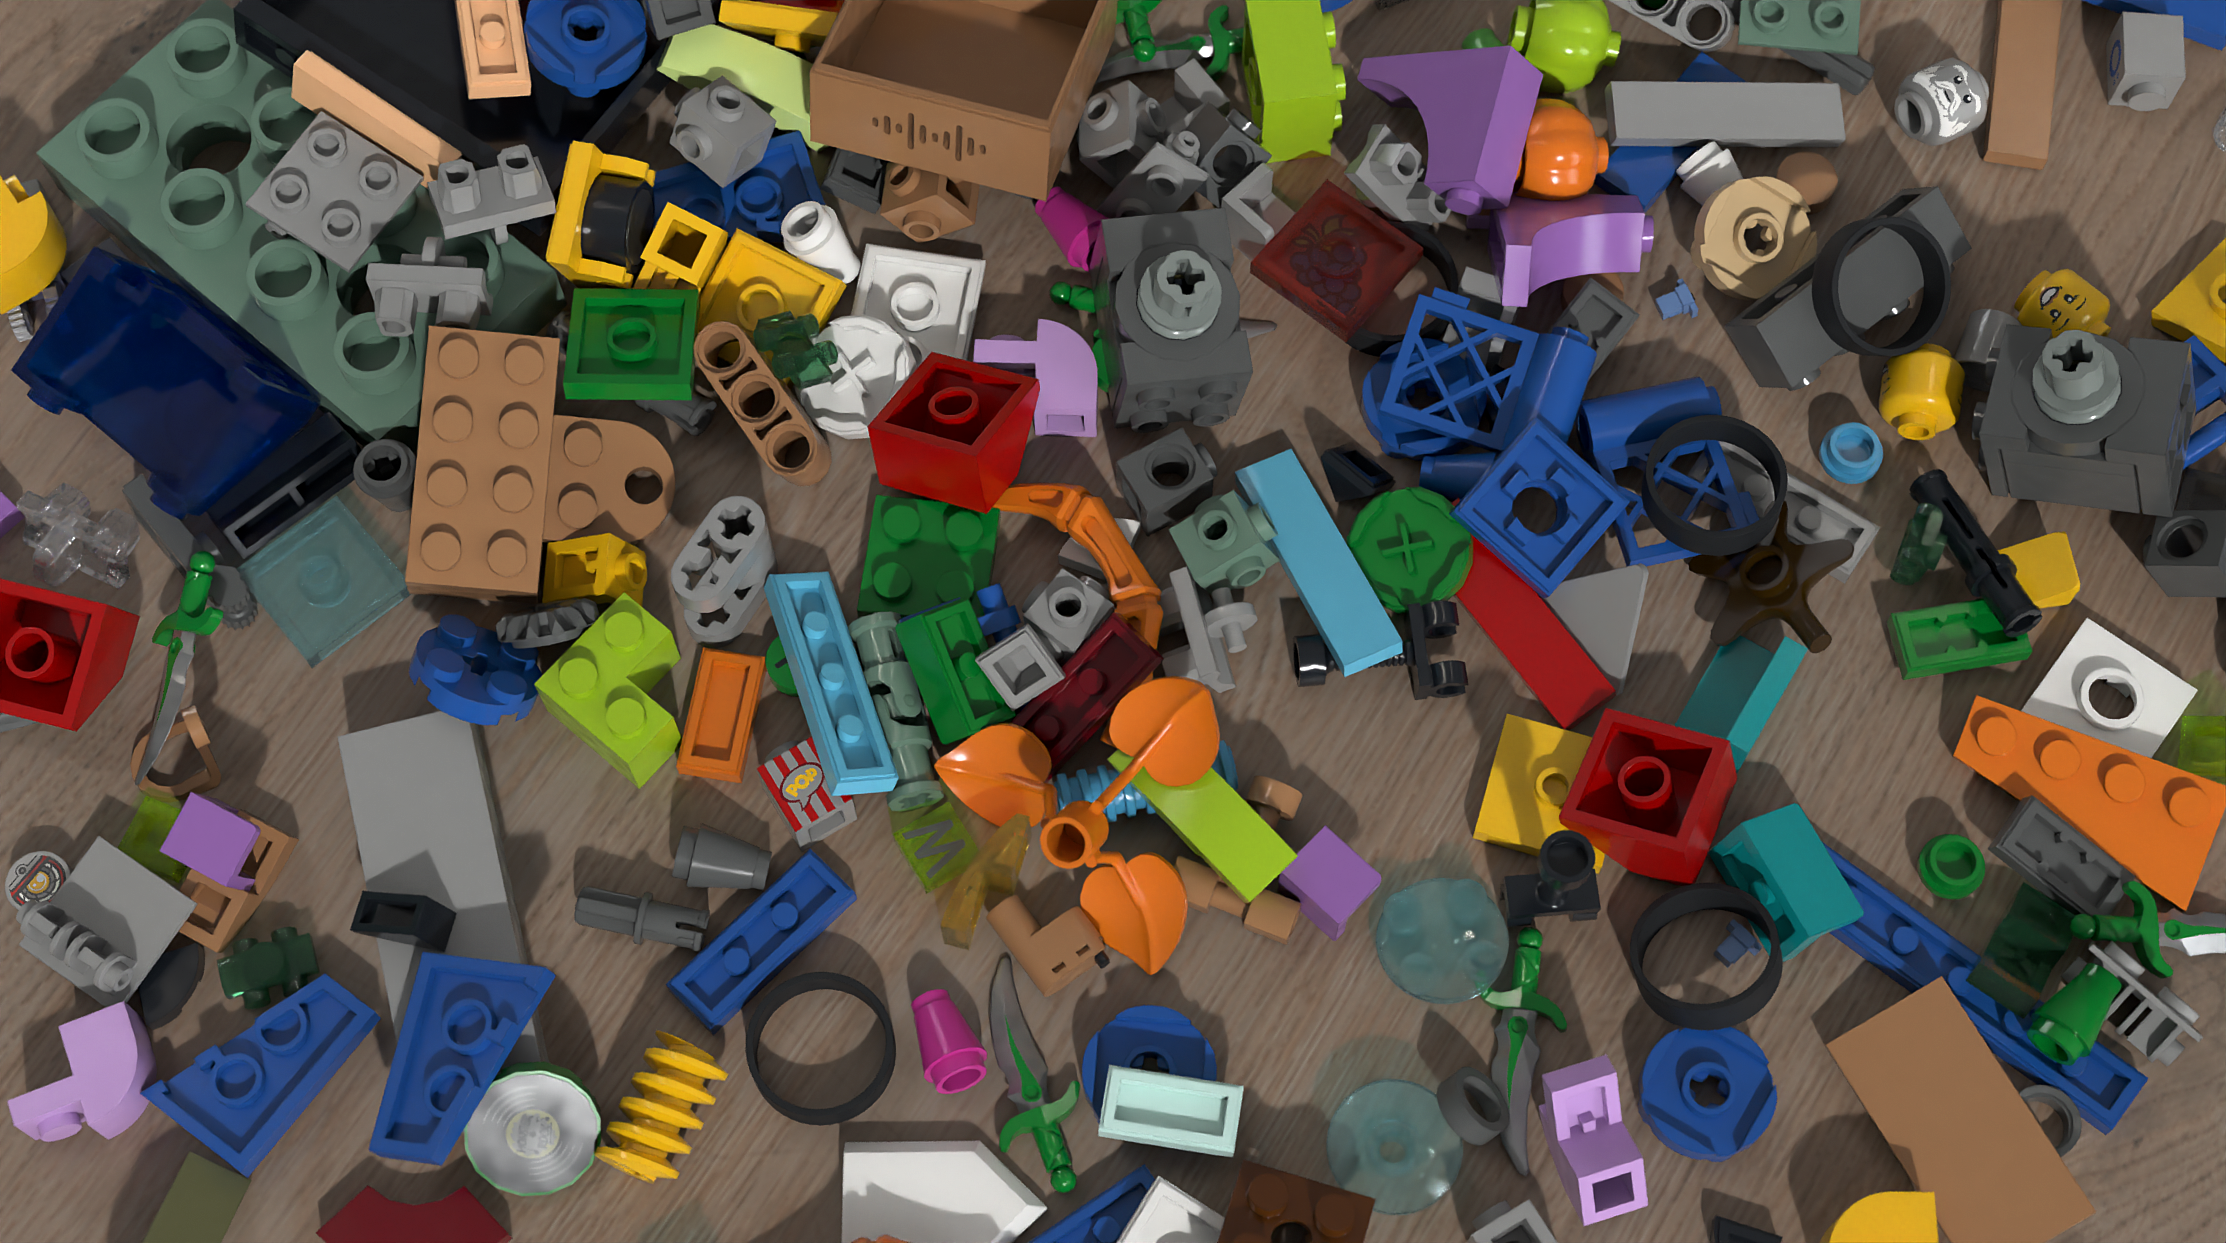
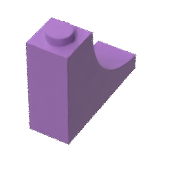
[1357,45,1543,215]
[1487,192,1654,307]

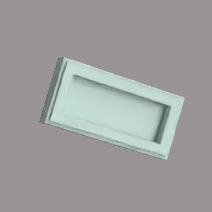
[1098,1065,1244,1158]

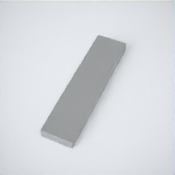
[1604,81,1846,147]

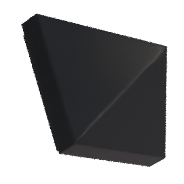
[1321,443,1396,502]

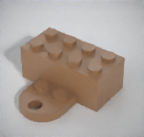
[405,325,676,604]

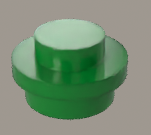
[1917,834,1985,899]

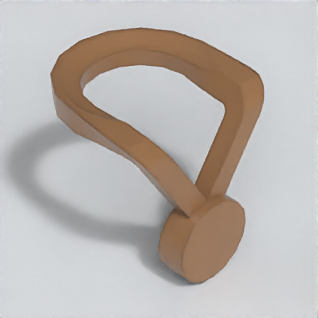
[130,704,221,803]

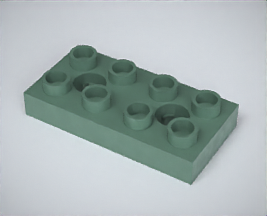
[36,0,567,454]

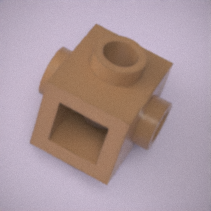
[880,162,980,244]

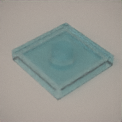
[237,496,411,668]

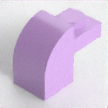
[973,319,1098,437]
[7,1001,157,1142]
[1539,1055,1648,1226]

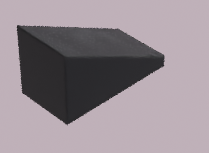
[350,891,457,953]

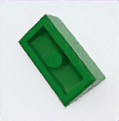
[895,596,1017,745]

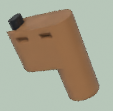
[986,895,1110,997]

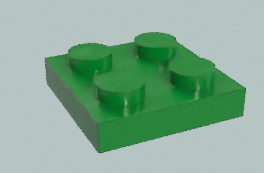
[563,288,700,400]
[857,495,1001,618]

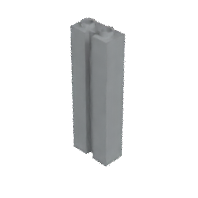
[337,711,549,1076]

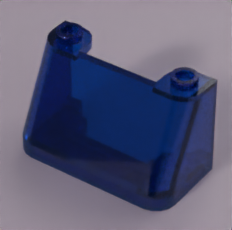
[11,246,321,519]

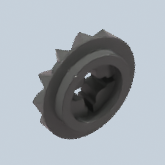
[495,597,600,648]

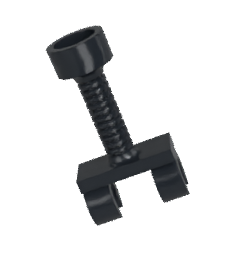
[1293,601,1468,700]
[1500,830,1601,927]

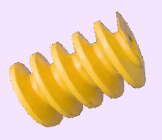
[594,1030,728,1184]

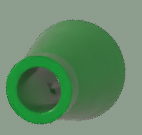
[2027,963,2122,1066]

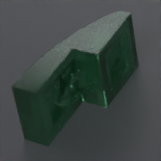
[1966,882,2075,1019]

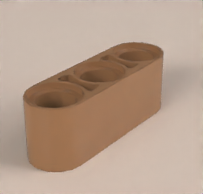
[694,321,831,486]

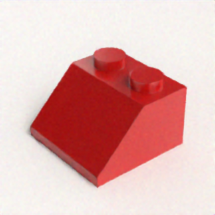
[867,352,1040,514]
[0,578,140,732]
[1559,708,1737,886]

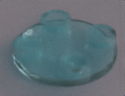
[1376,878,1509,1004]

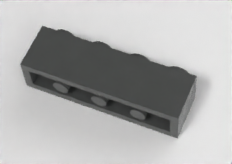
[1724,186,1972,391]

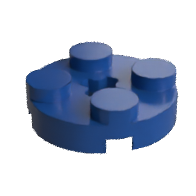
[524,0,647,98]
[1361,338,1487,461]
[409,614,542,725]
[1082,1005,1217,1123]
[1638,1027,1777,1162]

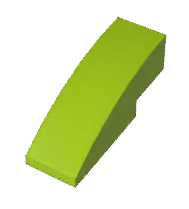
[1107,749,1298,903]

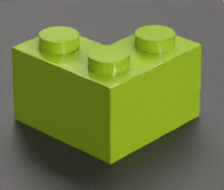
[534,592,682,789]

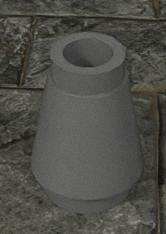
[353,439,416,512]
[672,823,772,890]

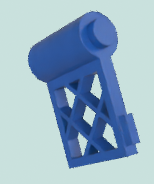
[1378,287,1597,455]
[1575,376,1759,567]

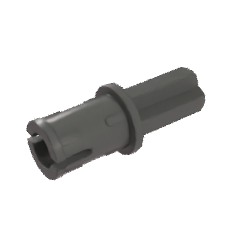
[574,886,710,952]

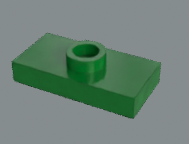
[1886,598,2033,680]

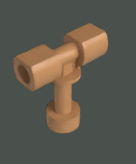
[1173,776,1303,945]

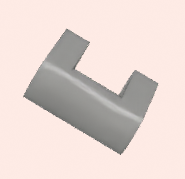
[671,496,778,648]

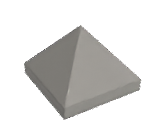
[975,623,1066,712]

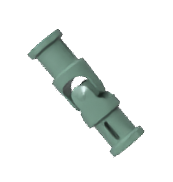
[848,612,944,812]

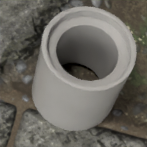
[1954,309,2022,392]

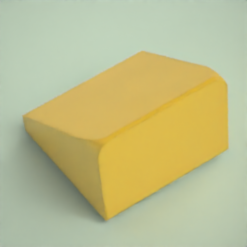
[1998,531,2080,608]

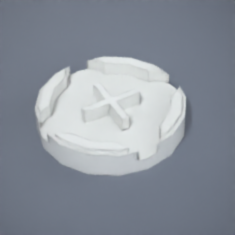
[795,314,917,439]

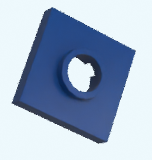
[1449,417,1630,599]

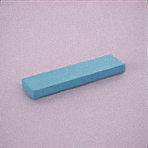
[1235,449,1403,677]
[764,571,899,796]

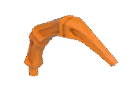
[992,482,1164,749]

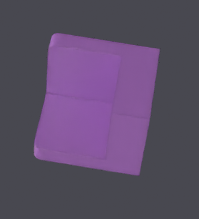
[160,792,261,891]
[1278,825,1381,941]

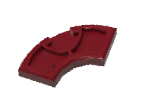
[316,1185,513,1243]

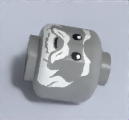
[1894,58,1989,146]

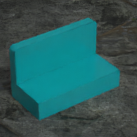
[1674,635,1808,774]
[1708,803,1864,962]

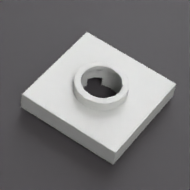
[2021,618,2198,758]

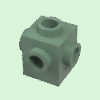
[1168,490,1280,595]

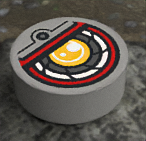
[5,851,73,910]

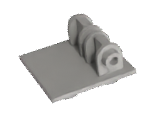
[245,111,424,273]
[16,836,198,1008]
[2061,941,2203,1067]

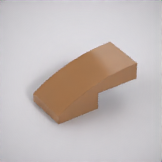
[178,808,299,953]

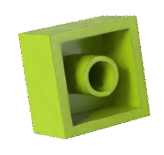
[1242,0,1346,163]

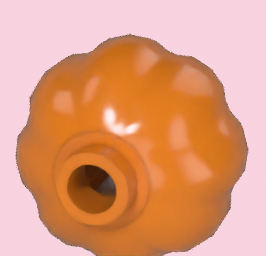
[1512,98,1609,201]

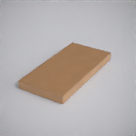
[1825,976,2096,1243]

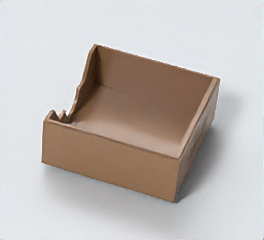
[809,0,1118,201]

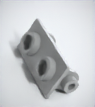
[1096,131,1209,219]

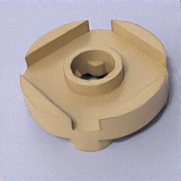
[1690,176,1817,300]

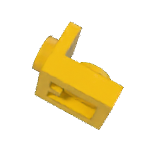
[542,533,647,606]

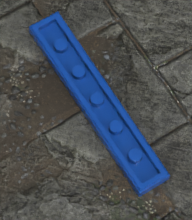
[1822,842,2149,1135]

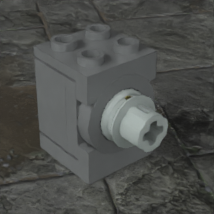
[1089,208,1253,433]
[1972,324,2197,518]

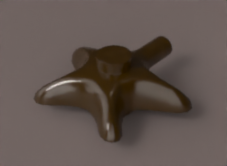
[1688,500,1854,653]

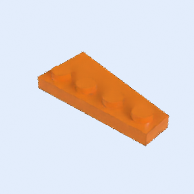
[1952,695,2226,912]

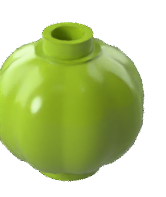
[1507,0,1621,93]

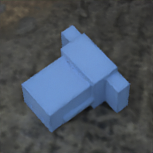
[1655,278,1698,320]
[1714,919,1763,968]

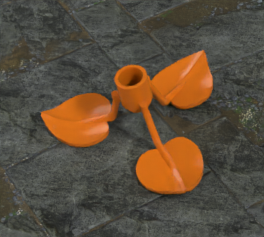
[934,676,1220,975]

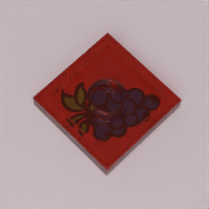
[1250,179,1424,342]

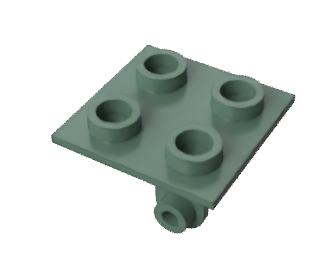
[1738,0,1861,55]

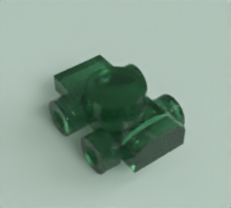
[753,311,838,390]
[1890,503,1948,585]
[217,927,320,1009]

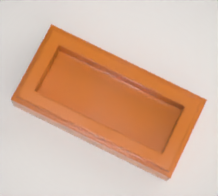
[676,647,767,784]

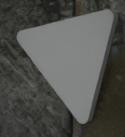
[1536,563,1649,697]

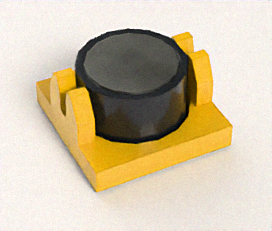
[545,141,656,289]

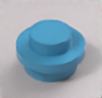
[1819,422,1883,484]

